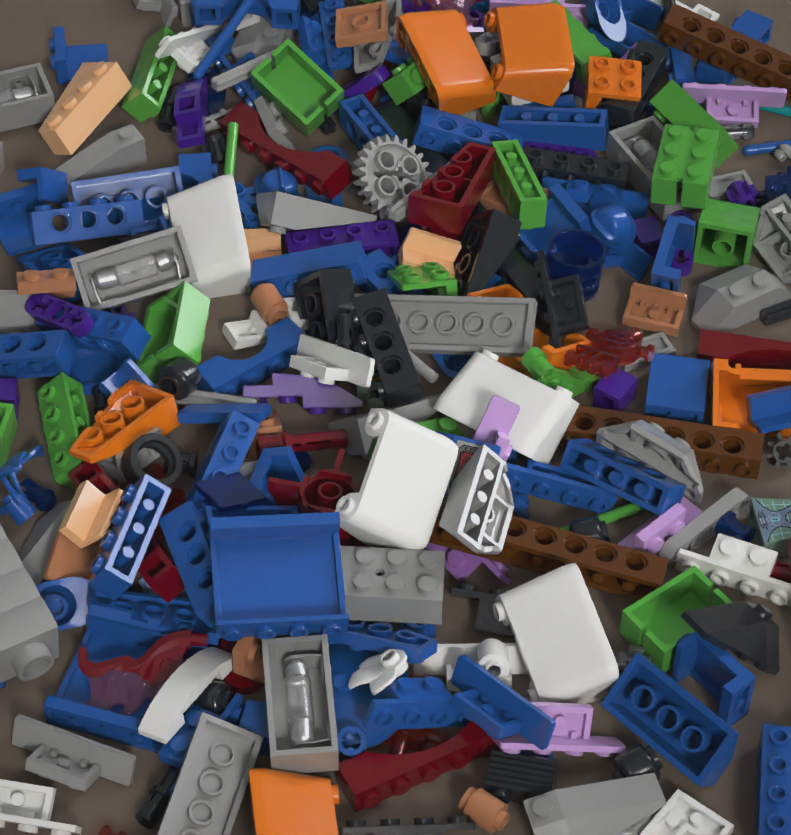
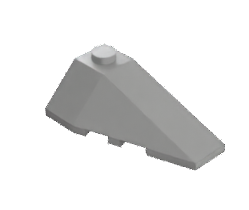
[353,0,403,74]
[54,124,147,194]
[256,191,377,235]
[327,393,442,459]
[19,500,72,585]
[523,773,667,835]

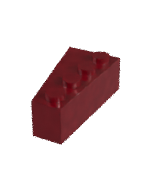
[407,142,496,235]

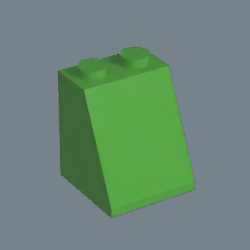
[693,198,760,270]

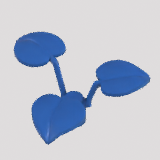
[0,445,44,526]

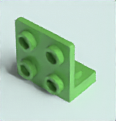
[387,262,458,296]

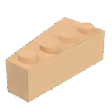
[38,61,132,155]

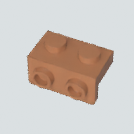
[16,268,77,298]
[622,282,687,337]

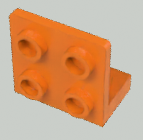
[584,56,642,109]

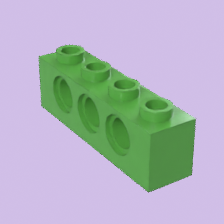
[491,139,548,230]

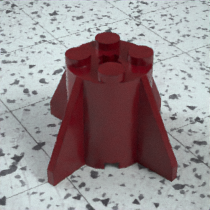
[268,449,362,547]

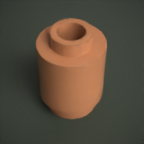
[250,283,289,325]
[458,786,510,834]

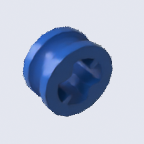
[337,726,368,756]

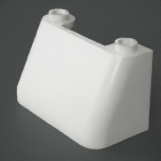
[162,174,251,298]
[433,349,580,464]
[335,408,458,550]
[492,563,619,704]

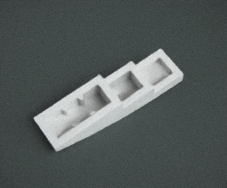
[222,296,308,350]

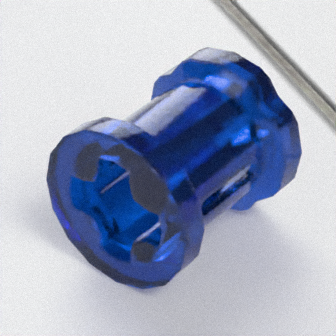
[715,510,756,543]

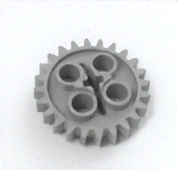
[352,134,433,223]

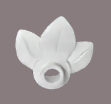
[348,649,408,695]

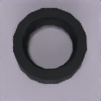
[121,433,183,487]

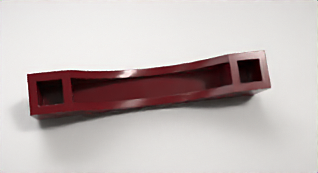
[219,102,354,200]
[697,329,791,370]
[68,461,185,603]
[337,688,512,813]

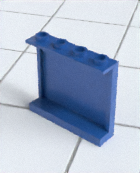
[209,512,349,641]
[43,613,208,753]

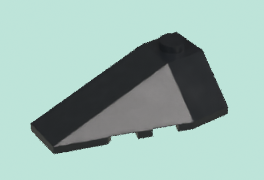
[455,208,522,296]
[293,269,355,385]
[681,601,780,676]

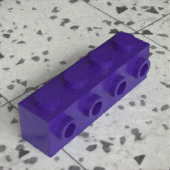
[285,219,399,258]

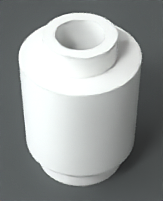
[476,638,510,681]

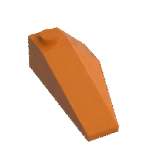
[69,379,181,464]

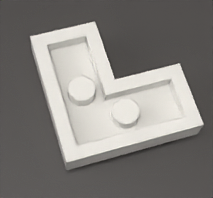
[640,789,734,835]

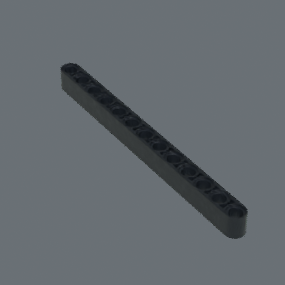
[373,100,548,332]

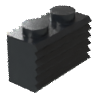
[484,749,558,805]

